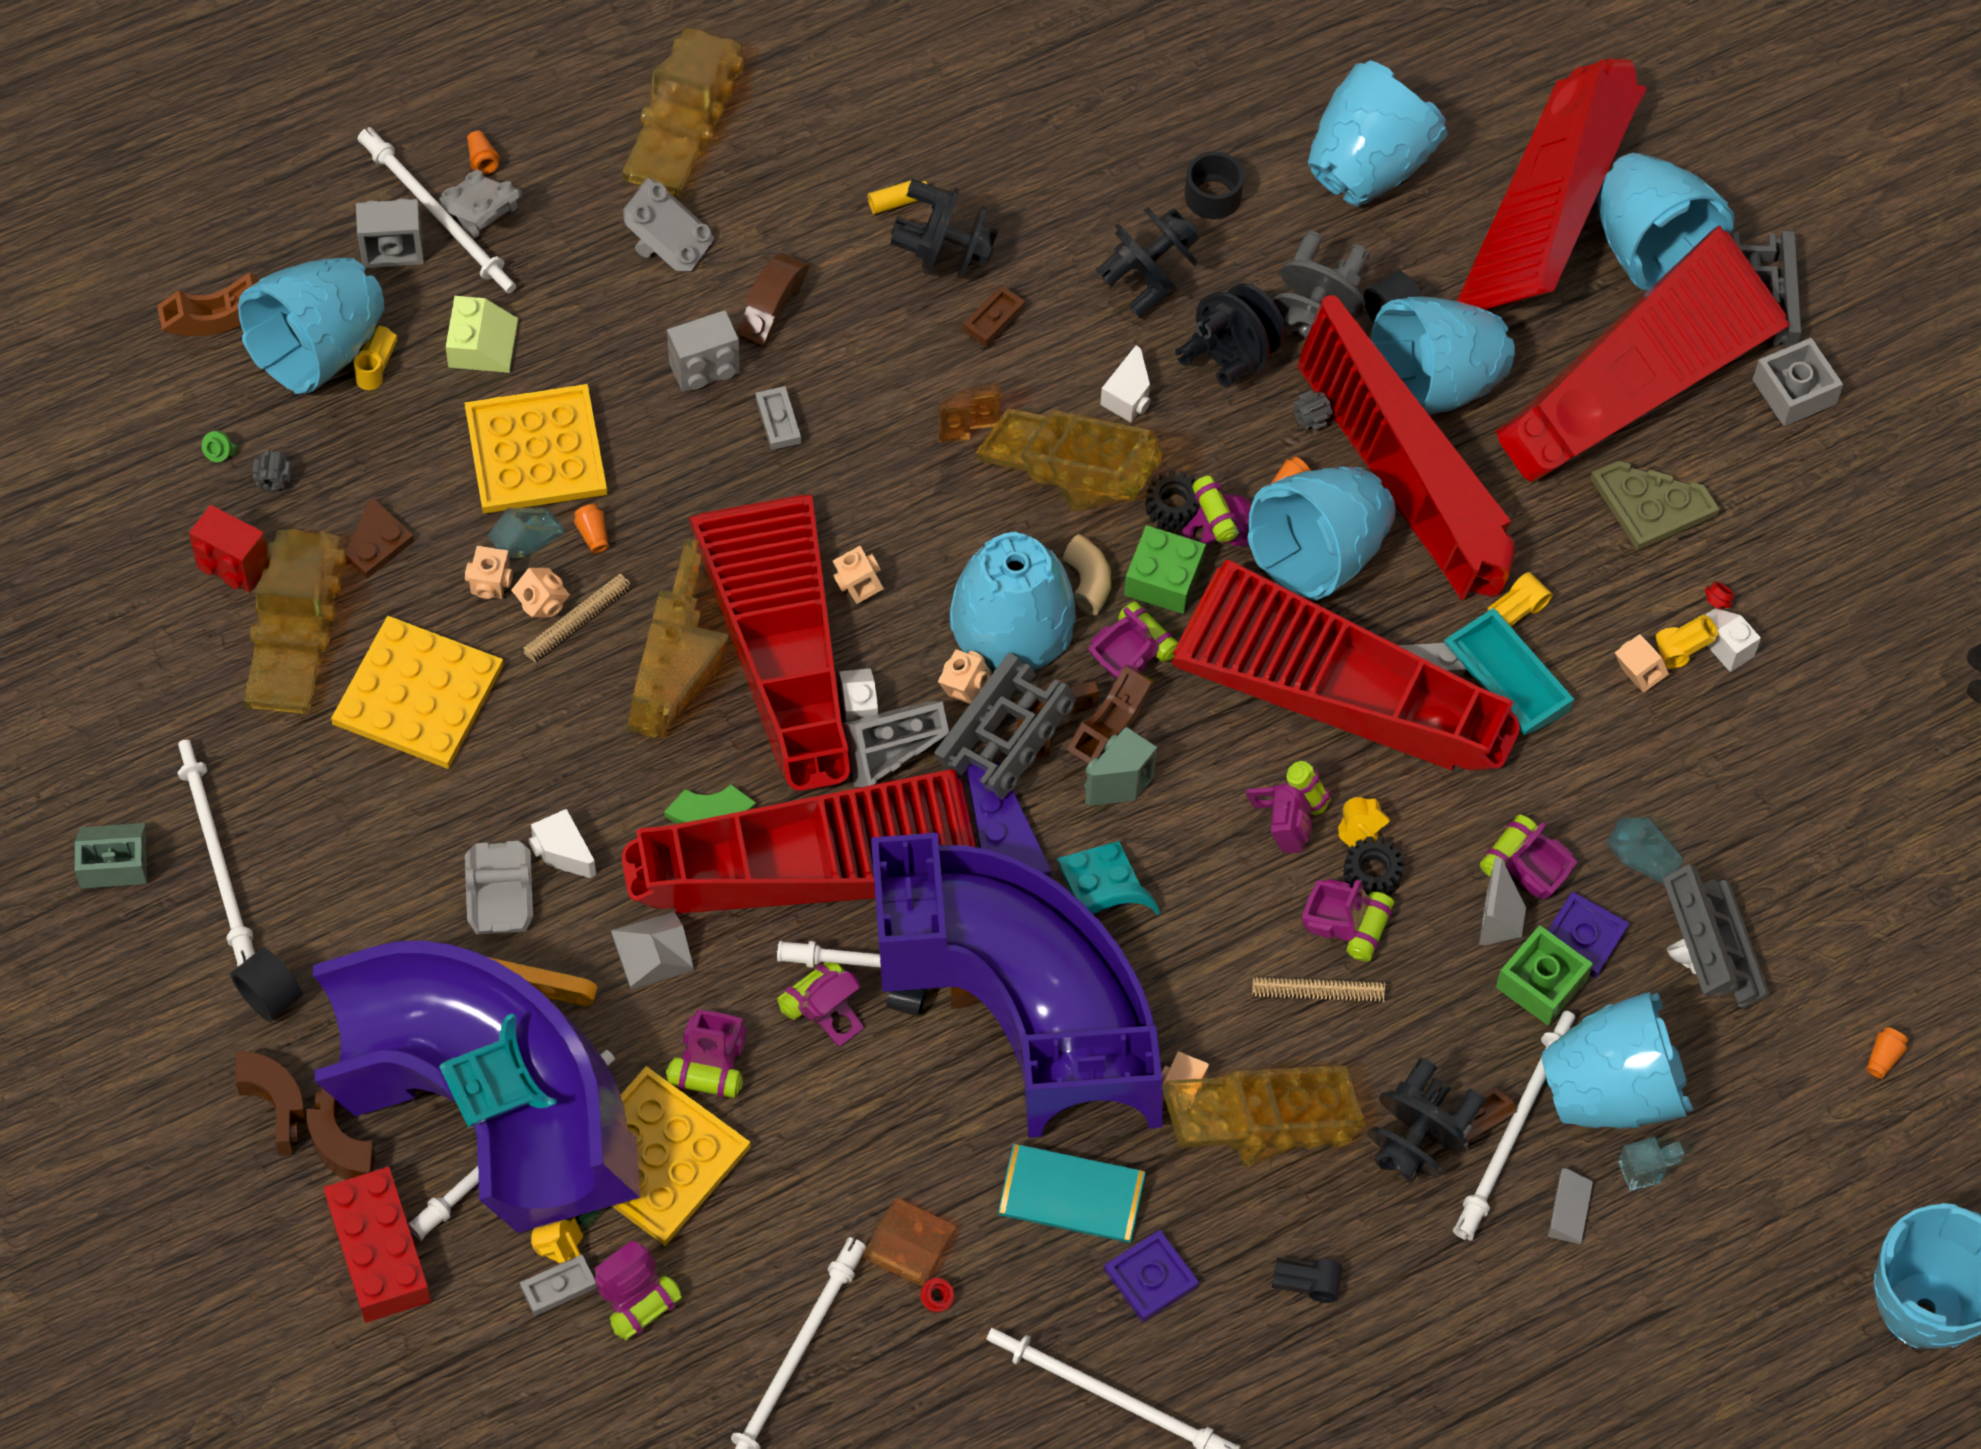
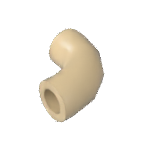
[1063,534,1111,615]

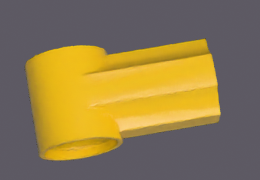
[354,326,397,390]
[1487,572,1553,627]
[1655,614,1719,669]

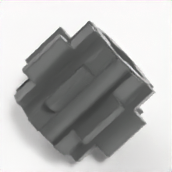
[1292,390,1333,431]
[252,450,291,492]

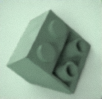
[1084,727,1157,806]
[75,823,147,888]

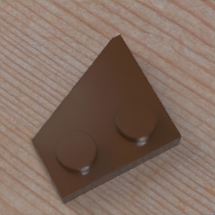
[345,498,414,579]

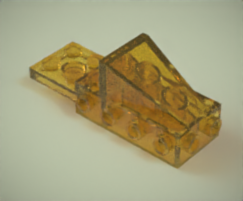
[622,27,745,196]
[976,408,1164,511]
[243,529,346,714]
[627,538,728,738]
[1162,1065,1365,1167]

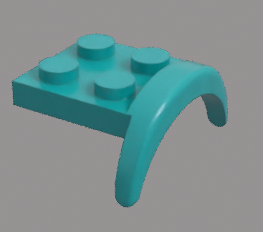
[1057,841,1160,916]
[439,1013,557,1128]

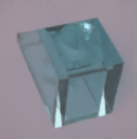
[487,508,565,558]
[1606,818,1684,884]

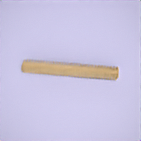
[523,574,630,662]
[1252,977,1385,1002]

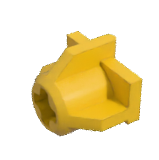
[1338,797,1390,847]
[531,1217,584,1263]

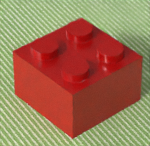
[189,505,271,593]

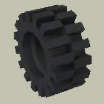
[1145,470,1200,531]
[1343,837,1404,895]

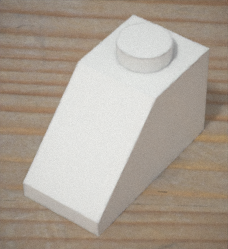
[1100,346,1151,423]
[1706,608,1761,672]
[839,668,878,723]
[529,809,596,878]

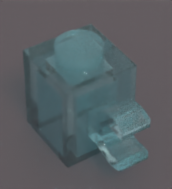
[1618,1137,1685,1191]

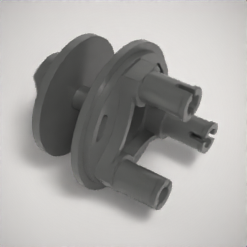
[1273,230,1371,339]

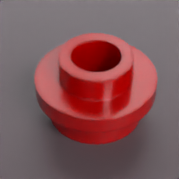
[1704,581,1735,610]
[920,1278,954,1313]

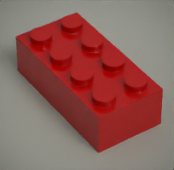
[323,1167,431,1323]

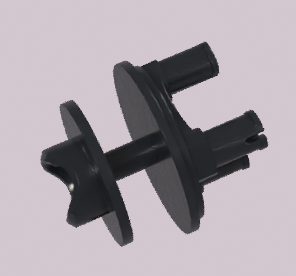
[890,179,998,279]
[1095,207,1200,318]
[1175,283,1285,387]
[1367,1057,1486,1183]

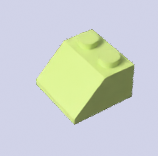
[446,296,518,373]

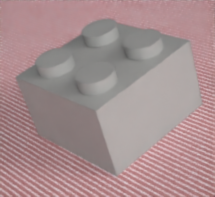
[356,198,424,268]
[667,310,740,392]
[1752,338,1843,427]

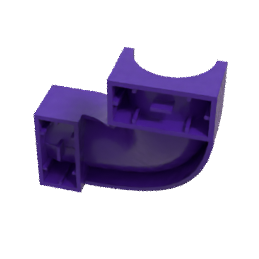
[871,833,1162,1138]
[313,941,640,1233]

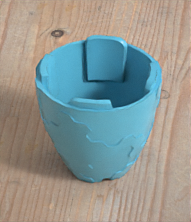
[1308,61,1448,206]
[1597,153,1734,290]
[238,258,384,394]
[1370,297,1515,415]
[1248,466,1395,601]
[950,532,1076,671]
[1541,992,1694,1129]
[1874,1203,1981,1349]

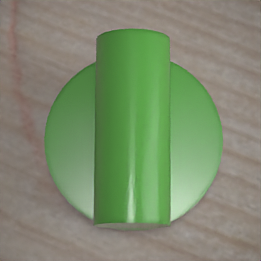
[202,431,238,462]

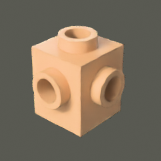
[465,546,513,599]
[833,546,884,604]
[512,568,570,617]
[938,650,992,704]

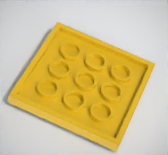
[464,384,607,514]
[331,616,504,769]
[612,1066,751,1246]

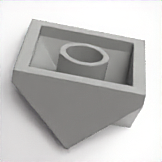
[1479,858,1526,946]
[611,912,694,990]

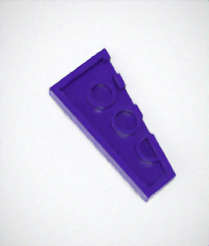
[967,761,1052,877]

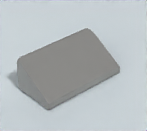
[1548,1168,1593,1244]

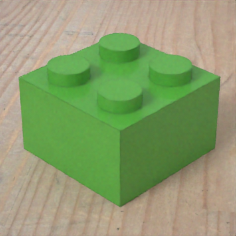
[1124,525,1206,614]
[1496,925,1593,1026]

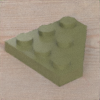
[1590,461,1720,551]

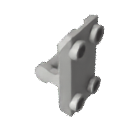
[440,170,522,240]
[623,178,714,271]
[465,841,533,935]

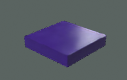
[1547,892,1629,979]
[1104,1230,1199,1323]

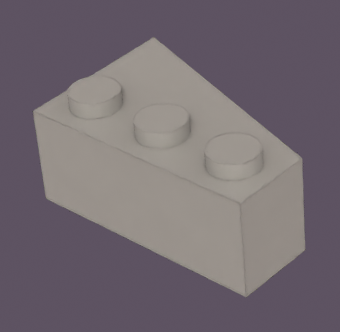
[842,701,949,787]

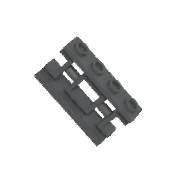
[1731,231,1801,349]
[934,653,1076,799]
[1663,864,1769,1008]

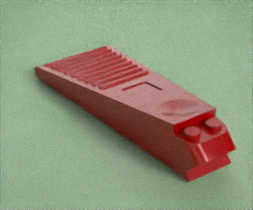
[1457,58,1646,310]
[1495,225,1790,483]
[1297,295,1515,600]
[689,494,850,790]
[1172,560,1520,771]
[622,769,976,914]

